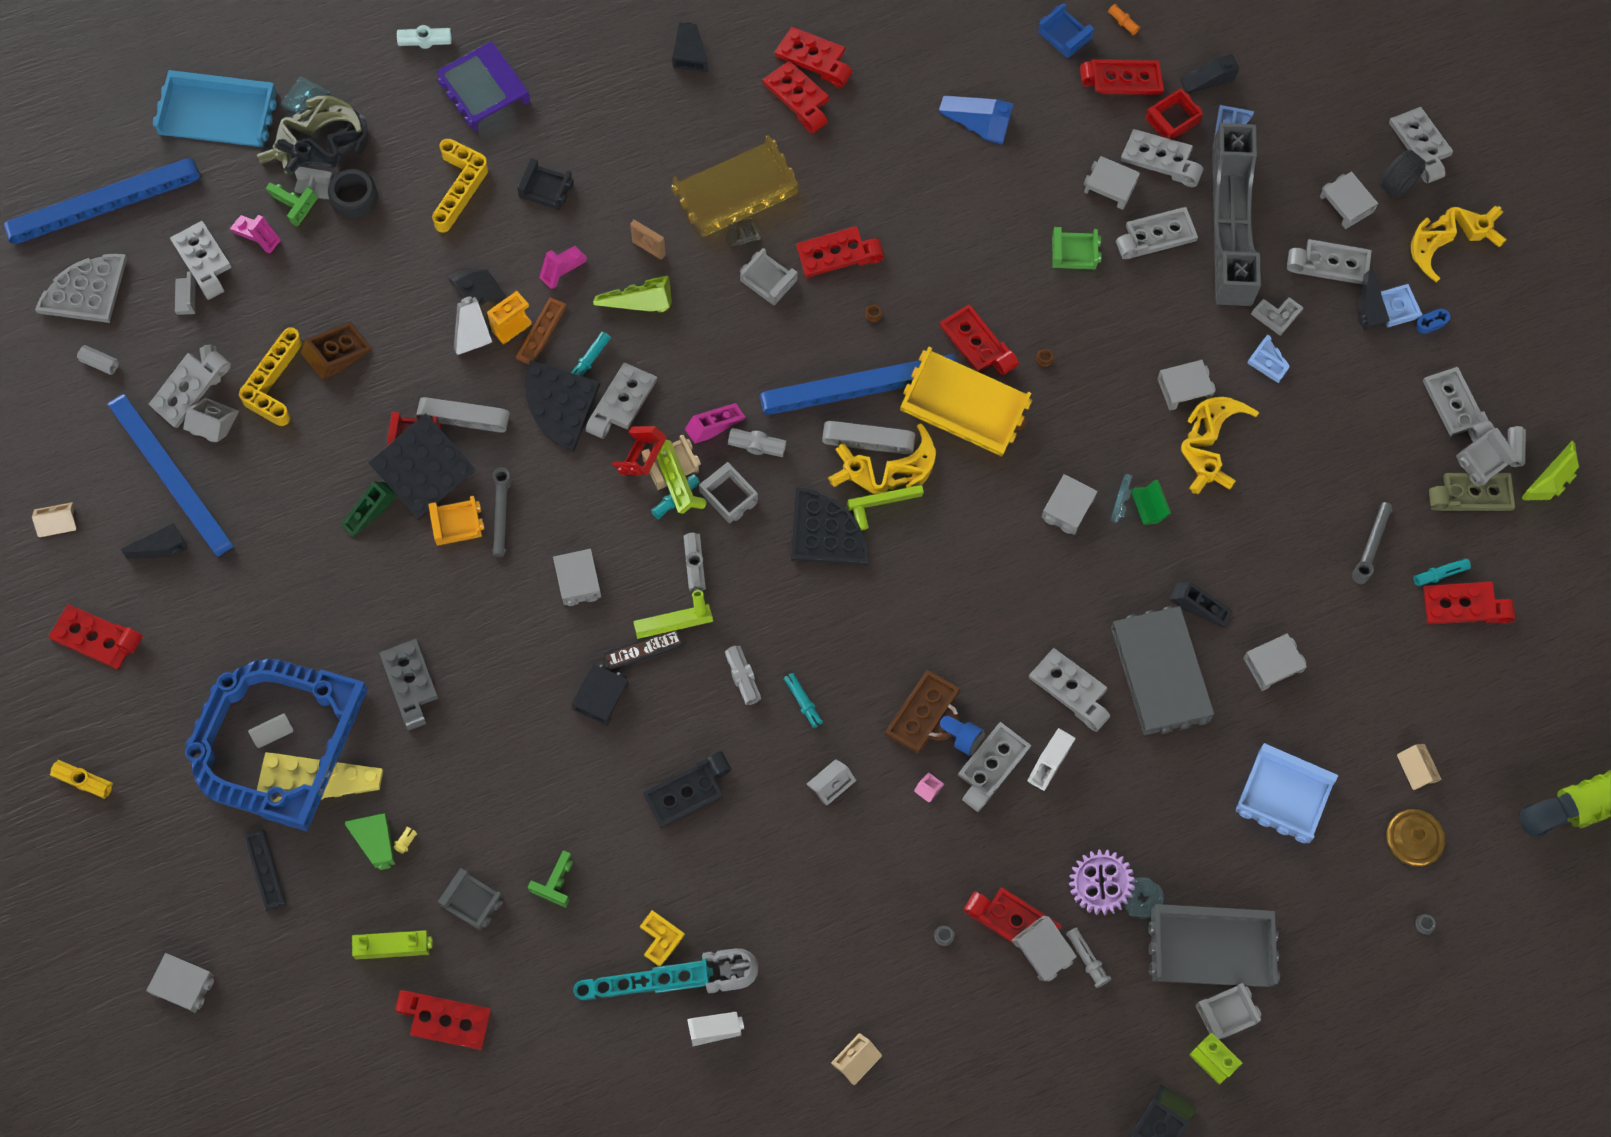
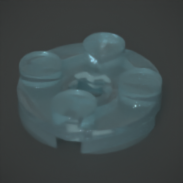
[1123,877,1164,919]

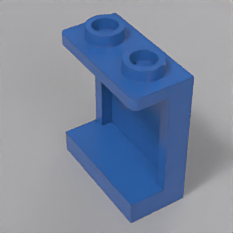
[1038,3,1094,58]

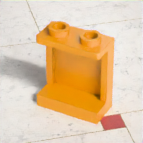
[487,291,532,344]
[428,496,484,546]

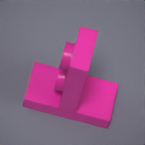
[230,215,281,253]
[539,246,587,289]

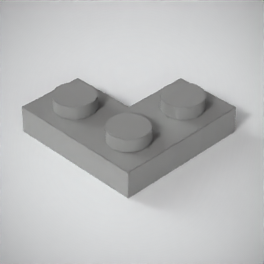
[1251,297,1303,336]

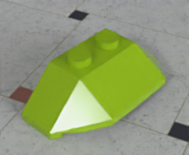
[1521,441,1579,500]

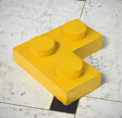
[640,910,685,967]

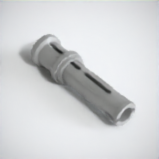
[1066,927,1112,988]

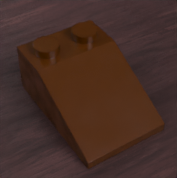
[301,322,372,380]

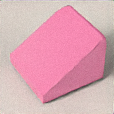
[914,772,944,802]

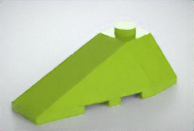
[593,276,672,312]

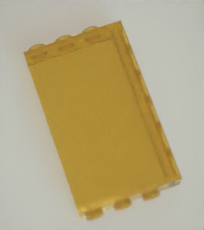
[671,134,799,237]

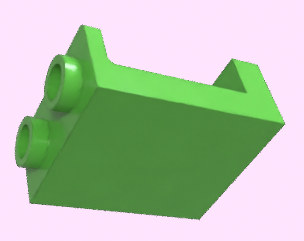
[1052,227,1101,269]

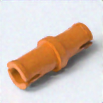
[1108,4,1140,35]

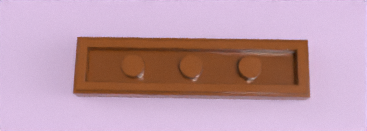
[516,297,567,365]

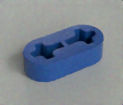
[1415,309,1450,334]

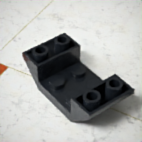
[1128,1084,1197,1137]

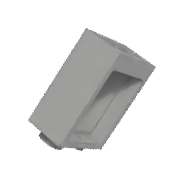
[699,462,758,524]

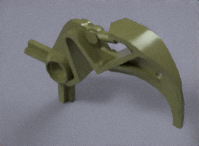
[257,95,362,174]

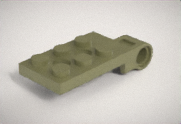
[1429,473,1515,511]

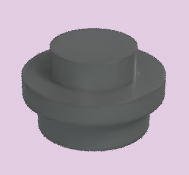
[1415,914,1436,935]
[934,926,954,946]

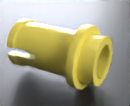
[393,827,417,854]

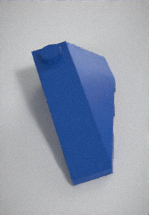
[939,96,1013,145]

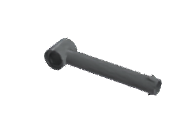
[491,467,512,557]
[1352,502,1393,584]

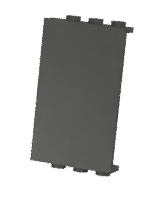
[1111,606,1214,735]
[1148,904,1280,987]

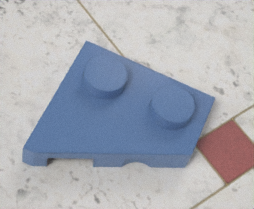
[1214,105,1254,138]

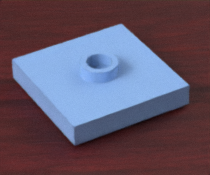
[1381,284,1422,328]

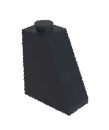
[672,22,708,72]

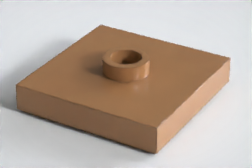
[630,220,666,259]

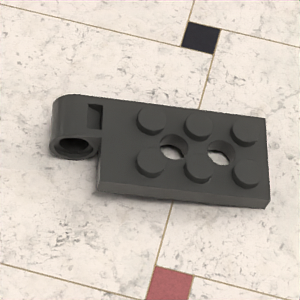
[379,639,438,731]

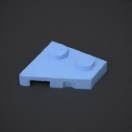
[1248,334,1290,383]

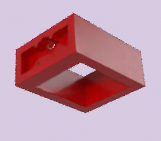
[1145,88,1203,140]

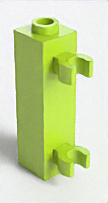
[352,930,433,960]

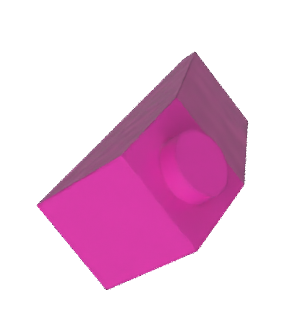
[685,403,746,444]

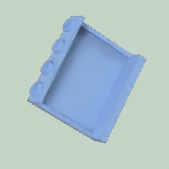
[1235,743,1338,843]

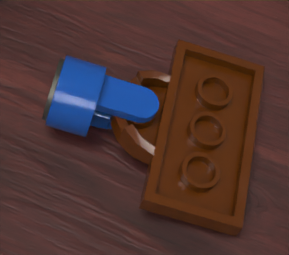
[885,670,985,756]

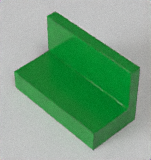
[1131,480,1171,525]

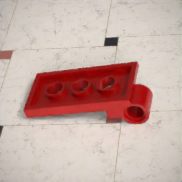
[1079,59,1164,95]
[48,604,143,670]

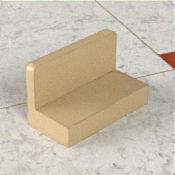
[32,502,77,537]
[1397,744,1442,790]
[831,1033,882,1085]

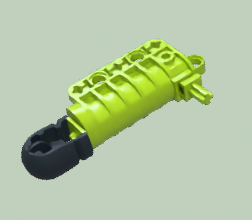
[1519,770,1611,838]

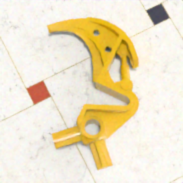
[1411,206,1507,283]
[1181,397,1259,494]
[828,423,936,494]

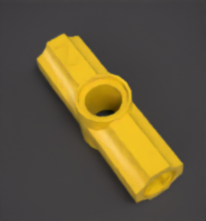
[50,760,113,799]

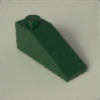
[340,481,397,537]

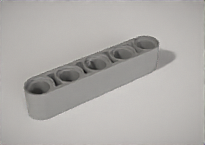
[416,397,510,432]
[822,421,915,454]

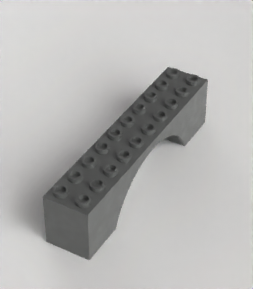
[1212,123,1261,306]

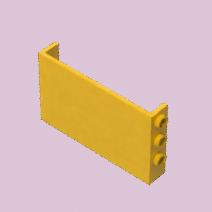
[900,347,1032,457]

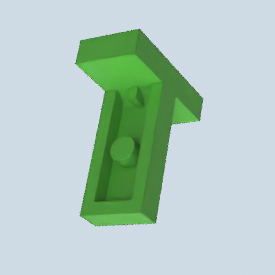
[266,183,318,227]
[528,850,573,908]

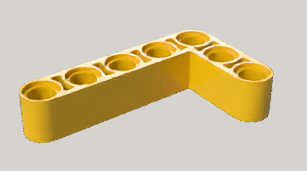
[432,139,488,233]
[239,328,302,426]

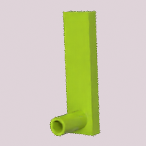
[657,440,706,514]
[847,485,924,531]
[633,590,713,639]

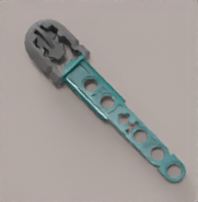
[573,948,758,1000]

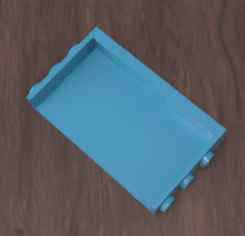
[153,70,277,148]

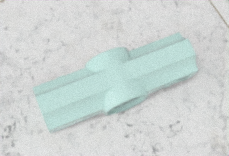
[397,25,452,49]

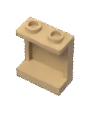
[642,435,701,490]

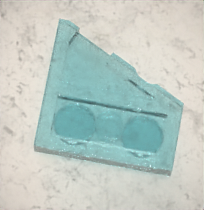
[281,76,330,114]
[1110,473,1132,523]

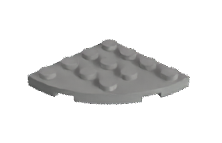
[35,254,127,323]

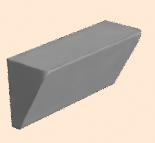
[248,713,293,748]

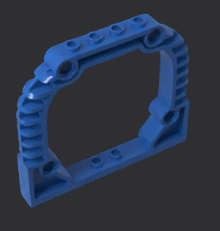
[185,658,368,832]

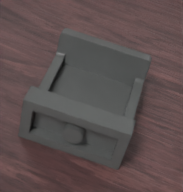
[438,868,503,931]

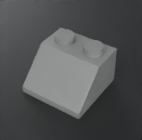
[183,398,239,442]

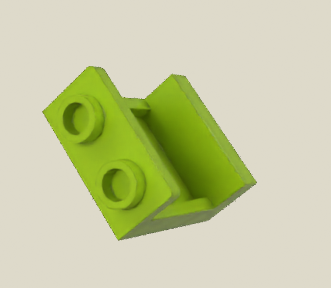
[1189,1033,1242,1085]

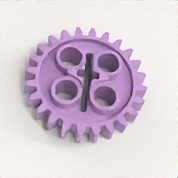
[1069,850,1135,915]

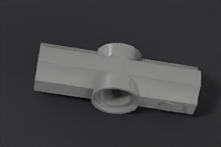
[728,428,787,457]
[683,533,706,592]
[725,646,761,705]

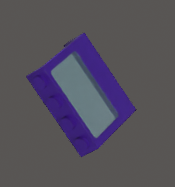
[437,41,530,132]

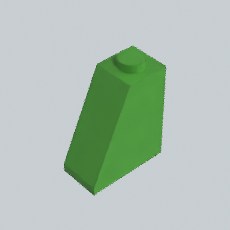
[345,813,395,870]

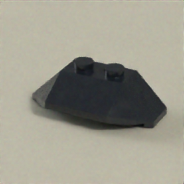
[448,268,507,331]

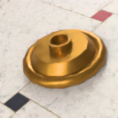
[1386,809,1446,867]

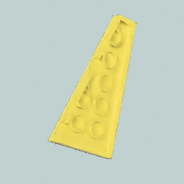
[257,752,383,802]

